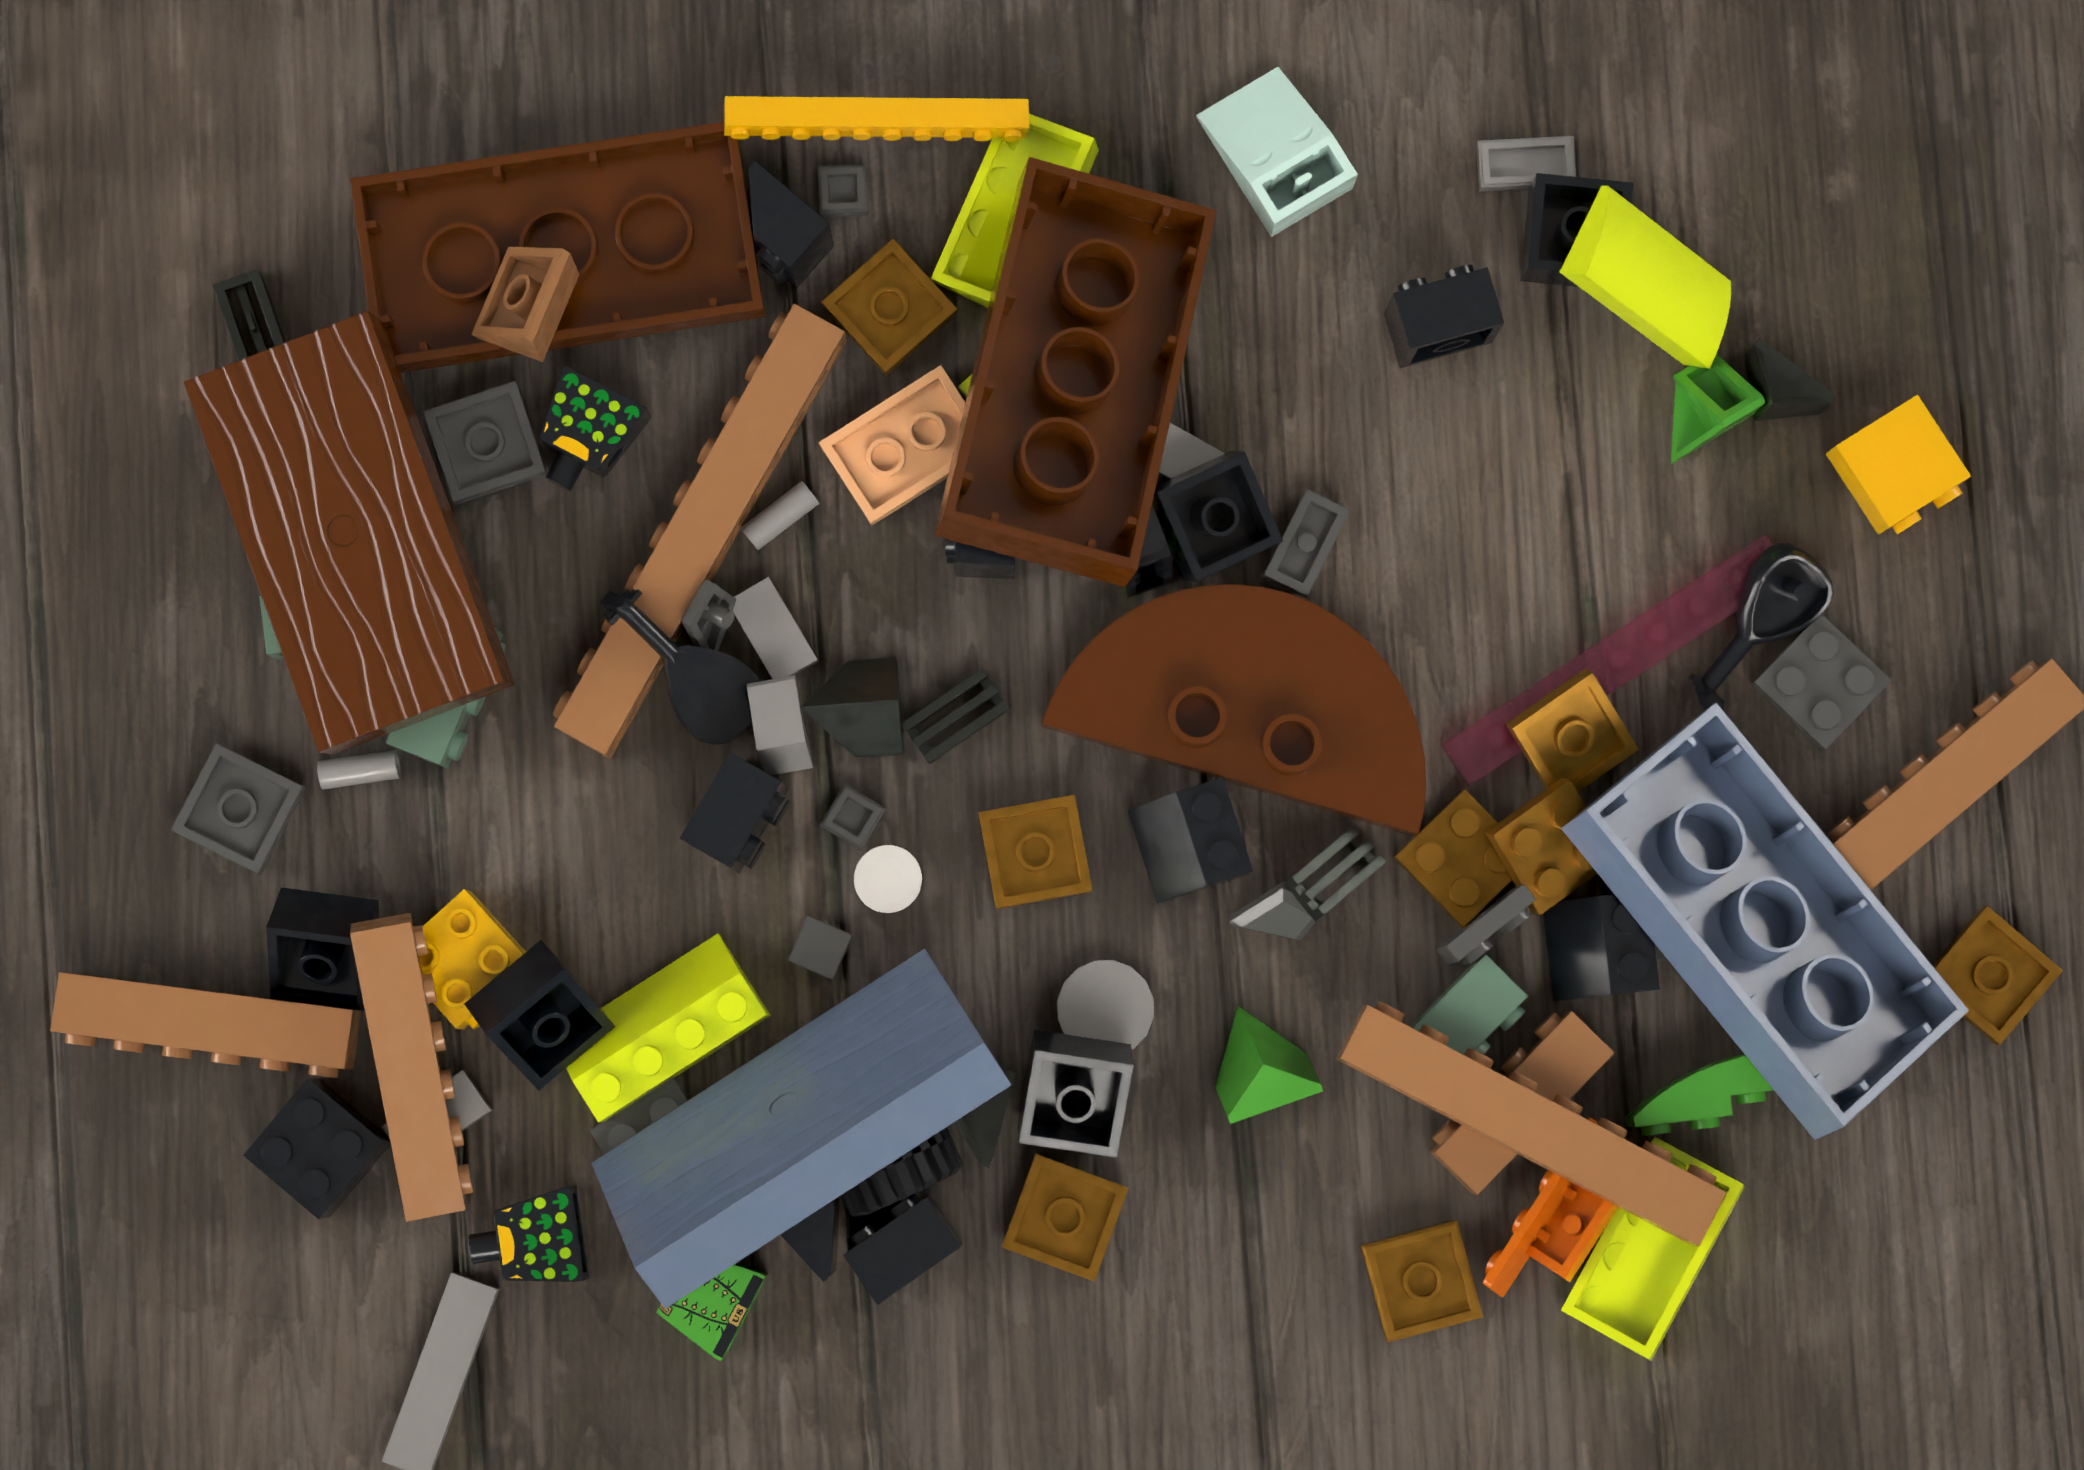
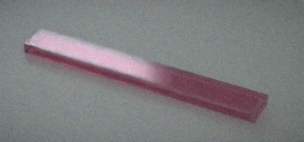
[1441,534,1773,786]

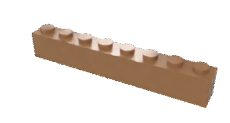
[1336,1001,1726,1246]

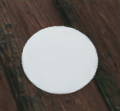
[854,845,922,913]

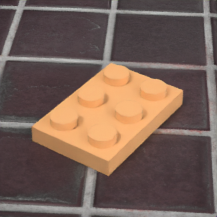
[818,365,966,526]

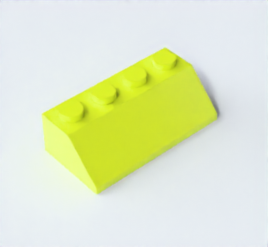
[566,933,771,1123]

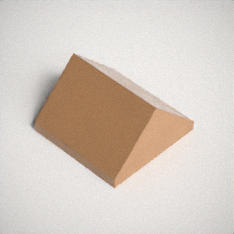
[471,247,580,362]

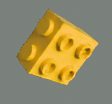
[1826,395,1971,535]
[419,889,526,1030]

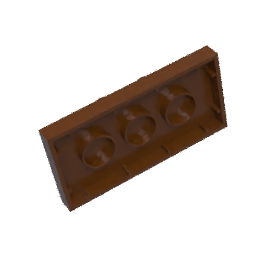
[350,122,766,373]

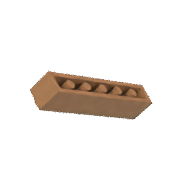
[1826,659,2084,890]
[350,913,473,1222]
[50,972,362,1078]

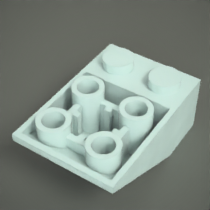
[1196,67,1358,237]

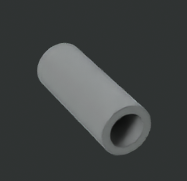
[740,481,819,551]
[317,750,401,790]

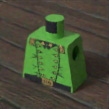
[642,1262,768,1361]

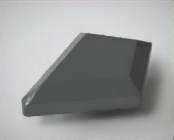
[682,580,736,652]
[1229,881,1323,941]

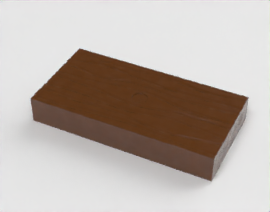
[934,157,1217,587]
[184,311,515,755]

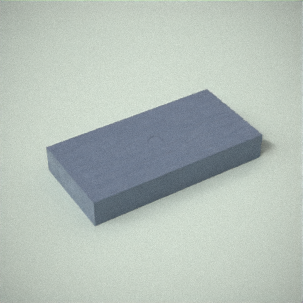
[1561,703,1969,1140]
[591,949,1011,1309]

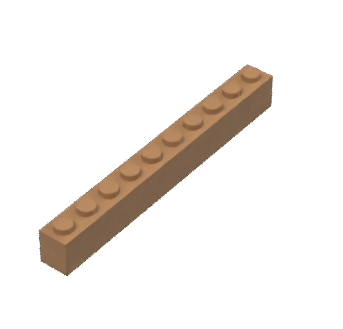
[553,304,847,759]

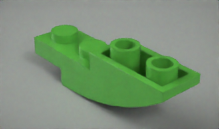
[1626,1054,1773,1136]

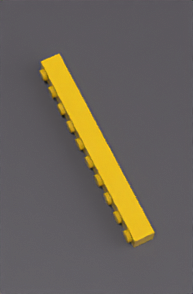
[724,96,1029,142]

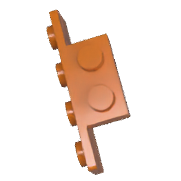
[1483,1117,1618,1297]

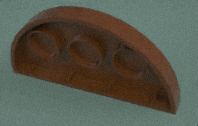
[1042,584,1426,837]

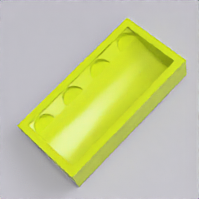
[931,114,1099,308]
[1560,185,1731,369]
[1561,1137,1744,1361]

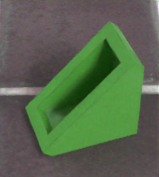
[1671,354,1765,464]
[1215,1006,1323,1124]

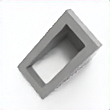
[747,675,813,775]

